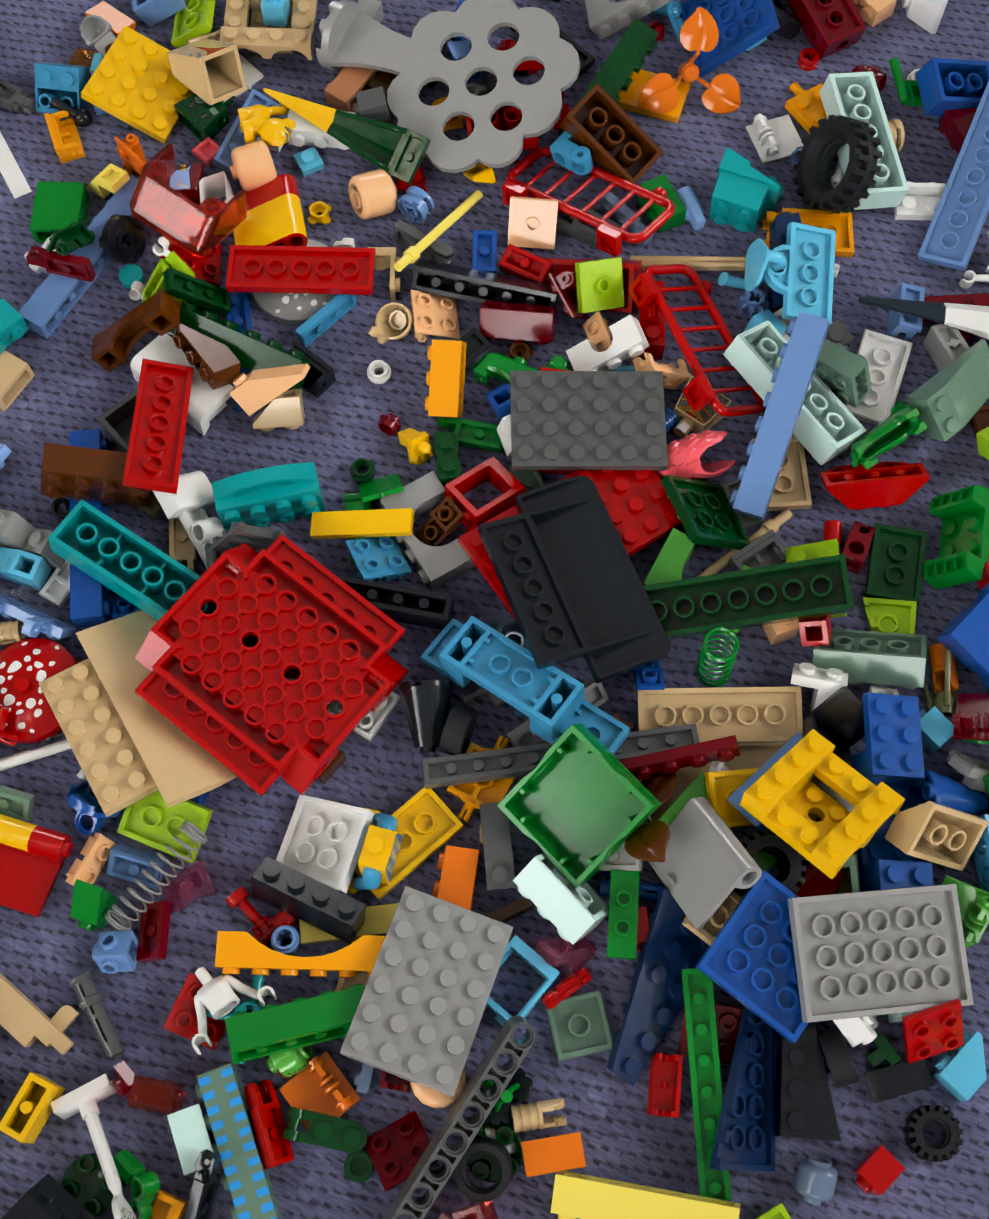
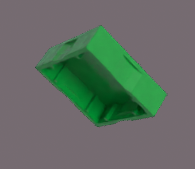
[497,723,662,888]

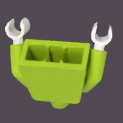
[129,237,195,303]

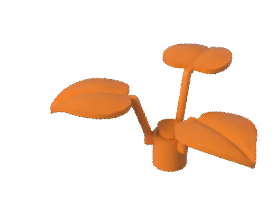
[638,7,741,114]

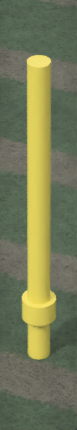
[394,190,483,272]

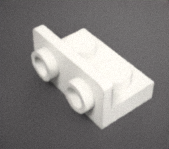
[894,181,946,221]

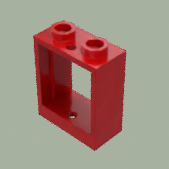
[444,456,525,529]

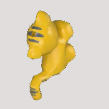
[237,102,296,147]

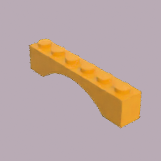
[215,931,386,978]

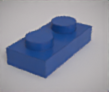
[472,230,497,274]

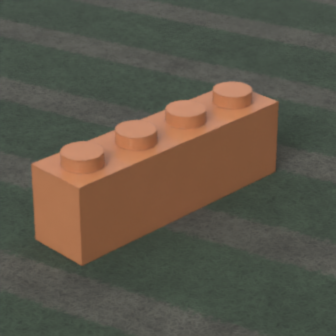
[324,67,379,112]

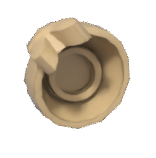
[368,302,413,344]

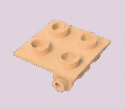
[410,290,460,342]

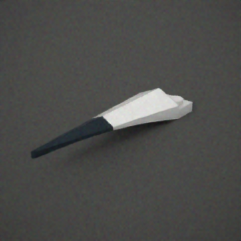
[858,297,989,340]

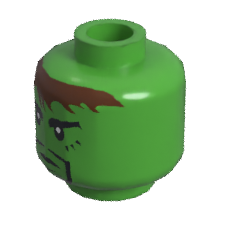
[267,1045,313,1078]

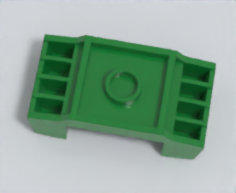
[923,485,989,590]

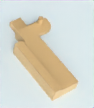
[0,973,79,1055]

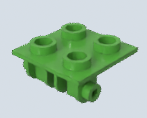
[941,875,989,948]

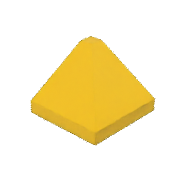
[463,163,497,184]

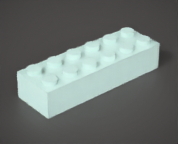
[819,71,909,210]
[723,320,867,466]

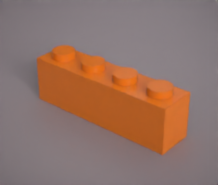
[433,845,480,911]

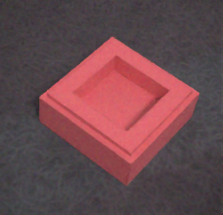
[191,137,220,167]

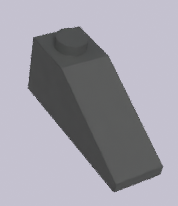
[479,802,516,890]

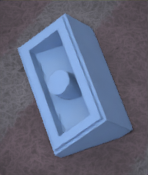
[105,843,169,890]

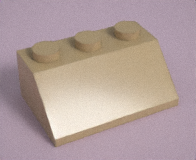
[884,801,989,871]

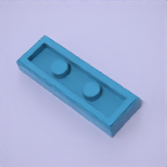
[295,294,357,347]

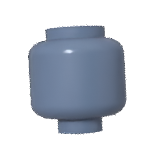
[795,1155,838,1206]

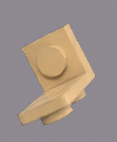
[367,247,401,301]

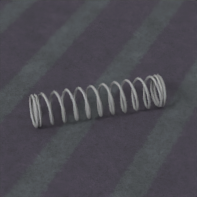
[104,821,208,931]

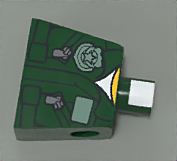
[174,94,233,142]

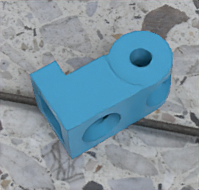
[550,131,594,175]

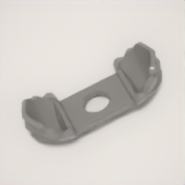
[79,15,116,56]

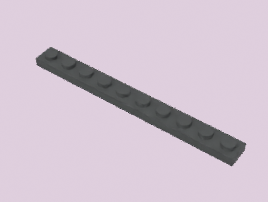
[422,723,700,789]

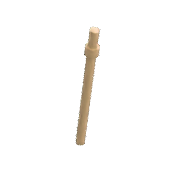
[695,509,793,578]

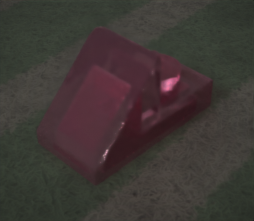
[164,860,216,912]
[535,936,597,980]

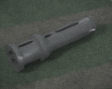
[68,971,125,1060]

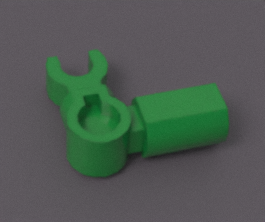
[113,1150,160,1219]

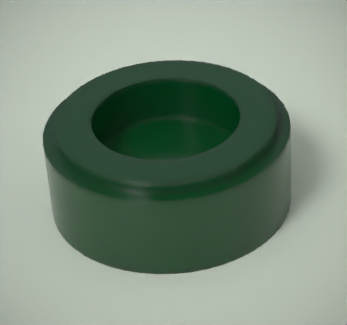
[344,1151,375,1183]

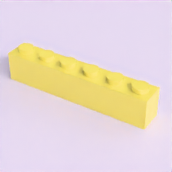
[550,1171,741,1219]

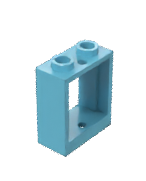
[484,935,560,1030]

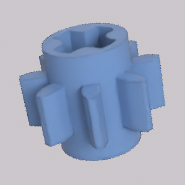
[738,288,770,319]

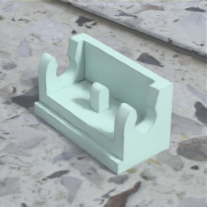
[167,1104,213,1177]

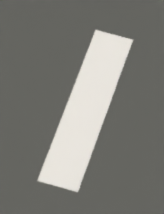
[0,132,32,199]

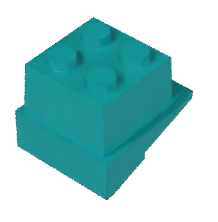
[709,148,780,233]

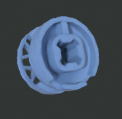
[397,186,435,224]

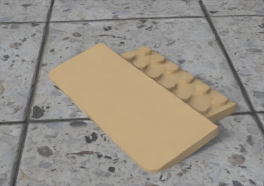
[39,610,237,817]
[637,686,819,824]

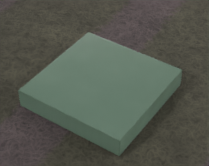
[545,990,614,1062]

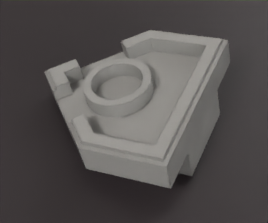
[946,748,989,793]

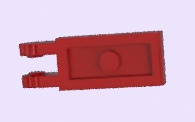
[244,1079,294,1170]

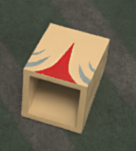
[167,38,247,105]

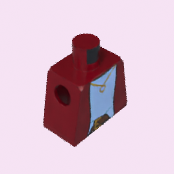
[158,163,205,215]

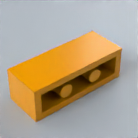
[425,340,467,418]

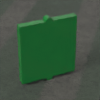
[358,473,404,503]

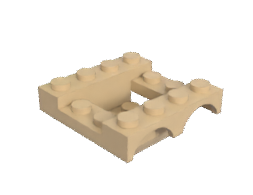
[219,0,318,60]

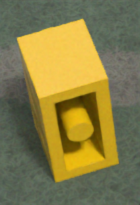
[0,1072,66,1144]

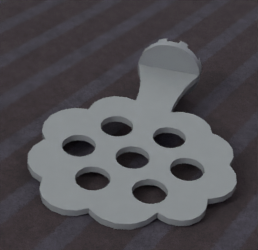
[316,0,580,173]

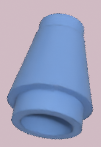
[271,925,300,955]

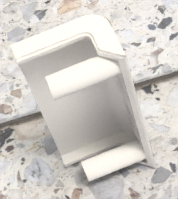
[130,333,233,436]

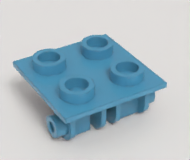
[345,536,412,582]

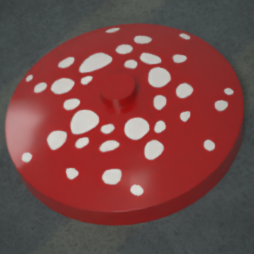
[0,638,78,743]

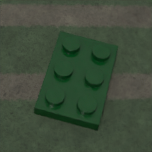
[865,523,927,606]

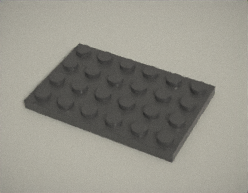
[509,371,668,470]

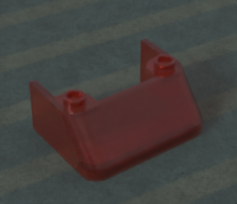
[130,142,247,257]

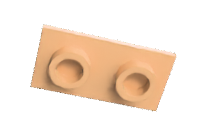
[583,311,612,352]
[65,832,117,886]

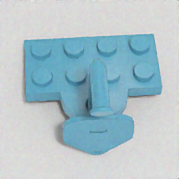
[718,222,836,325]

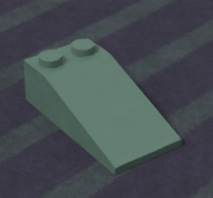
[907,339,989,442]

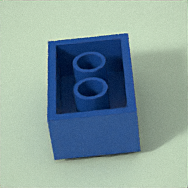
[915,58,989,116]

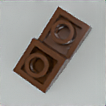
[416,496,464,546]

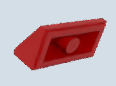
[498,244,552,284]

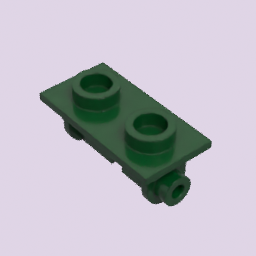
[47,219,95,256]

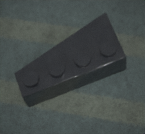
[775,1022,841,1142]

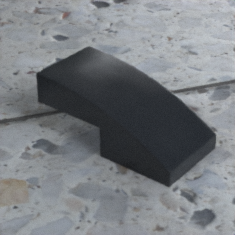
[865,1059,934,1103]

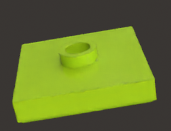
[575,257,624,313]

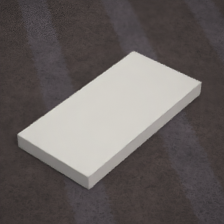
[844,329,913,426]

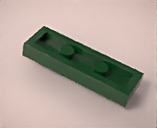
[163,267,231,316]

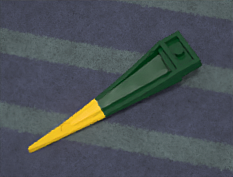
[263,88,431,185]

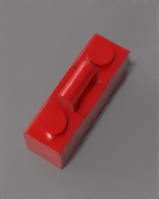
[638,281,665,360]

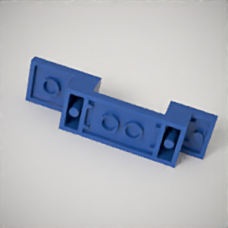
[851,692,934,892]

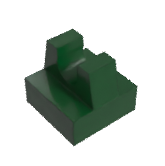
[865,1033,901,1067]

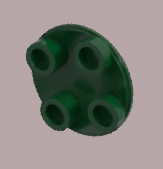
[467,1121,523,1183]
[61,1153,121,1217]

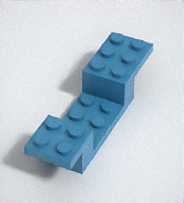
[420,616,630,755]

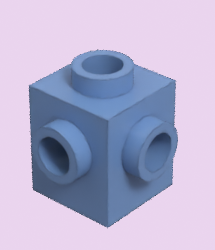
[92,930,138,974]

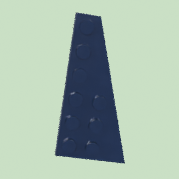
[607,887,709,1086]
[709,1006,775,1171]

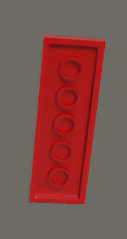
[225,245,376,295]
[122,358,194,494]

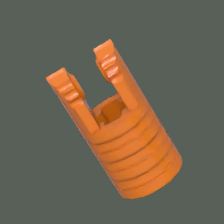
[928,644,959,693]

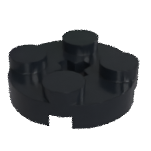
[99,214,146,264]

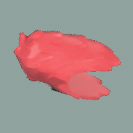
[654,430,735,481]

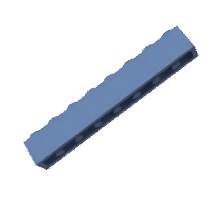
[18,175,159,339]
[730,311,829,521]

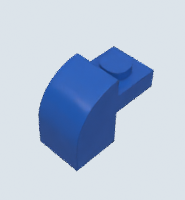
[484,382,510,422]

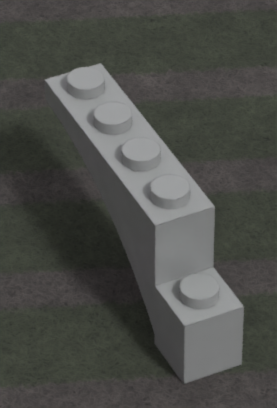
[0,509,66,569]

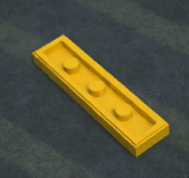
[310,508,414,539]

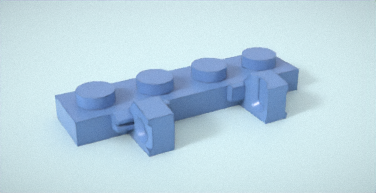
[0,593,76,641]

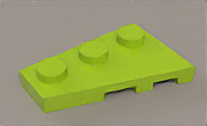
[862,597,917,635]

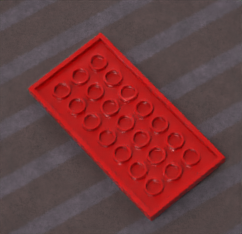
[458,470,683,623]

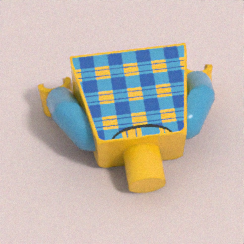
[347,807,404,895]

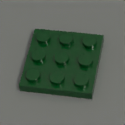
[661,474,750,550]

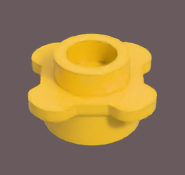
[308,201,332,225]

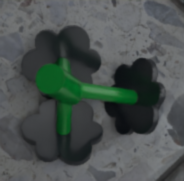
[474,1068,533,1127]

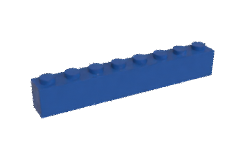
[69,429,112,628]

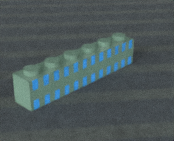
[195,1063,282,1219]

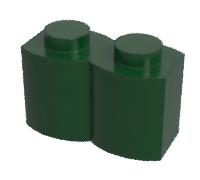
[433,432,462,488]

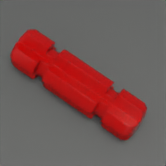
[541,967,592,1009]

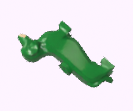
[471,353,572,385]
[849,401,927,470]

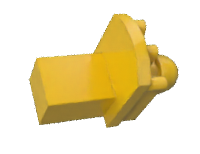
[398,428,433,465]

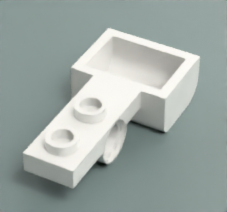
[152,471,224,570]

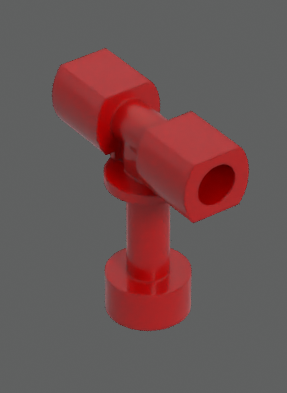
[225,886,296,947]

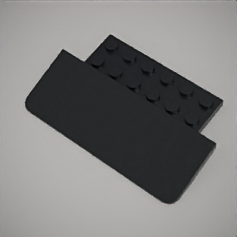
[477,475,671,684]

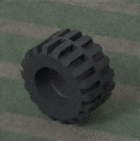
[736,829,807,896]

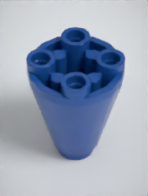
[909,770,988,816]

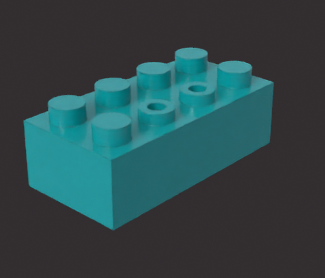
[212,462,326,530]

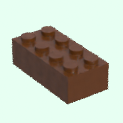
[559,83,664,192]
[41,443,150,508]

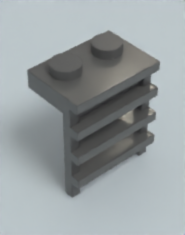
[205,521,285,569]

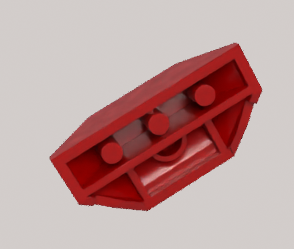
[820,461,930,510]

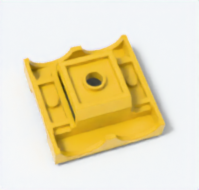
[739,729,905,879]

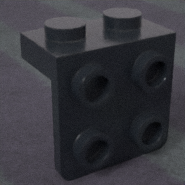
[803,687,865,765]

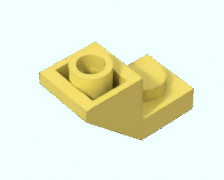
[86,163,130,198]

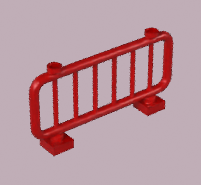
[502,146,675,257]
[628,264,766,417]

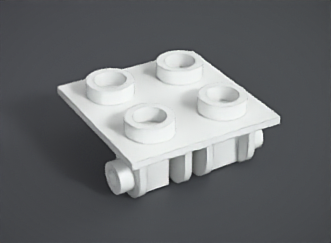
[746,114,804,164]

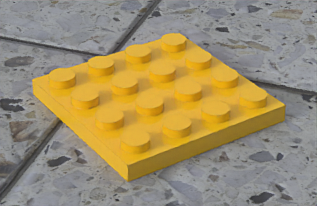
[81,25,195,144]

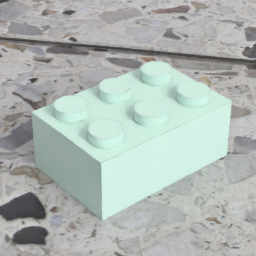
[513,853,609,945]

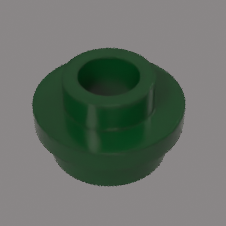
[350,458,376,483]

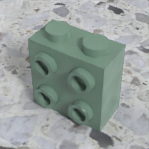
[814,339,872,408]

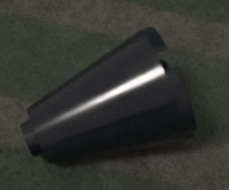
[399,680,453,753]

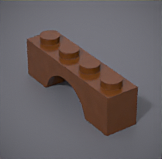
[91,289,180,372]

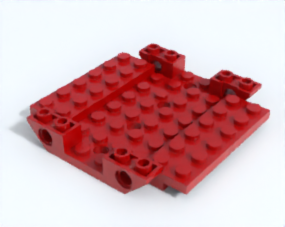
[134,534,409,797]

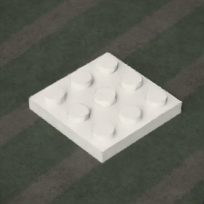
[276,794,374,894]

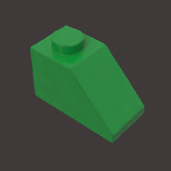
[70,879,117,932]

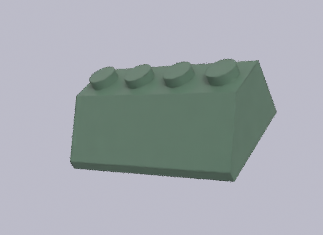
[813,628,926,689]

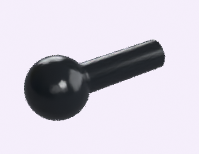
[49,96,93,127]

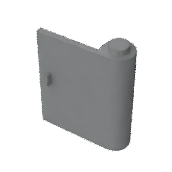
[648,797,762,930]

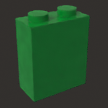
[29,181,90,243]

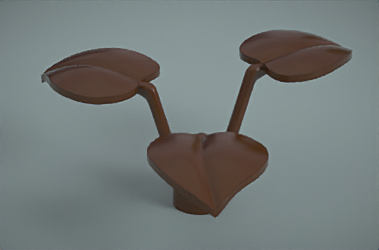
[625,772,678,862]

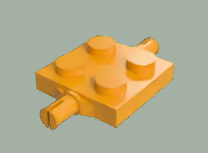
[784,81,827,134]
[447,735,516,822]

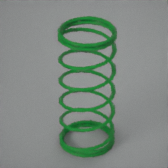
[697,627,739,687]

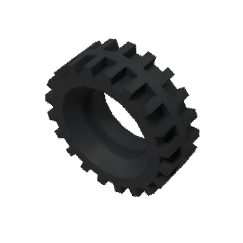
[793,115,882,214]

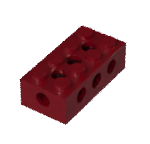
[786,0,867,60]

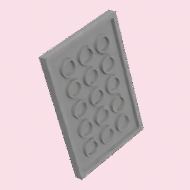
[787,884,974,1023]
[340,886,513,1098]

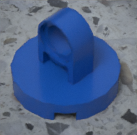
[67,781,122,835]

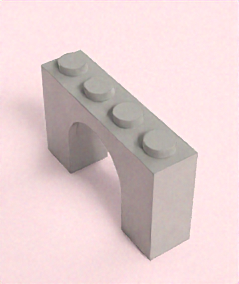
[585,0,673,40]
[380,471,475,590]

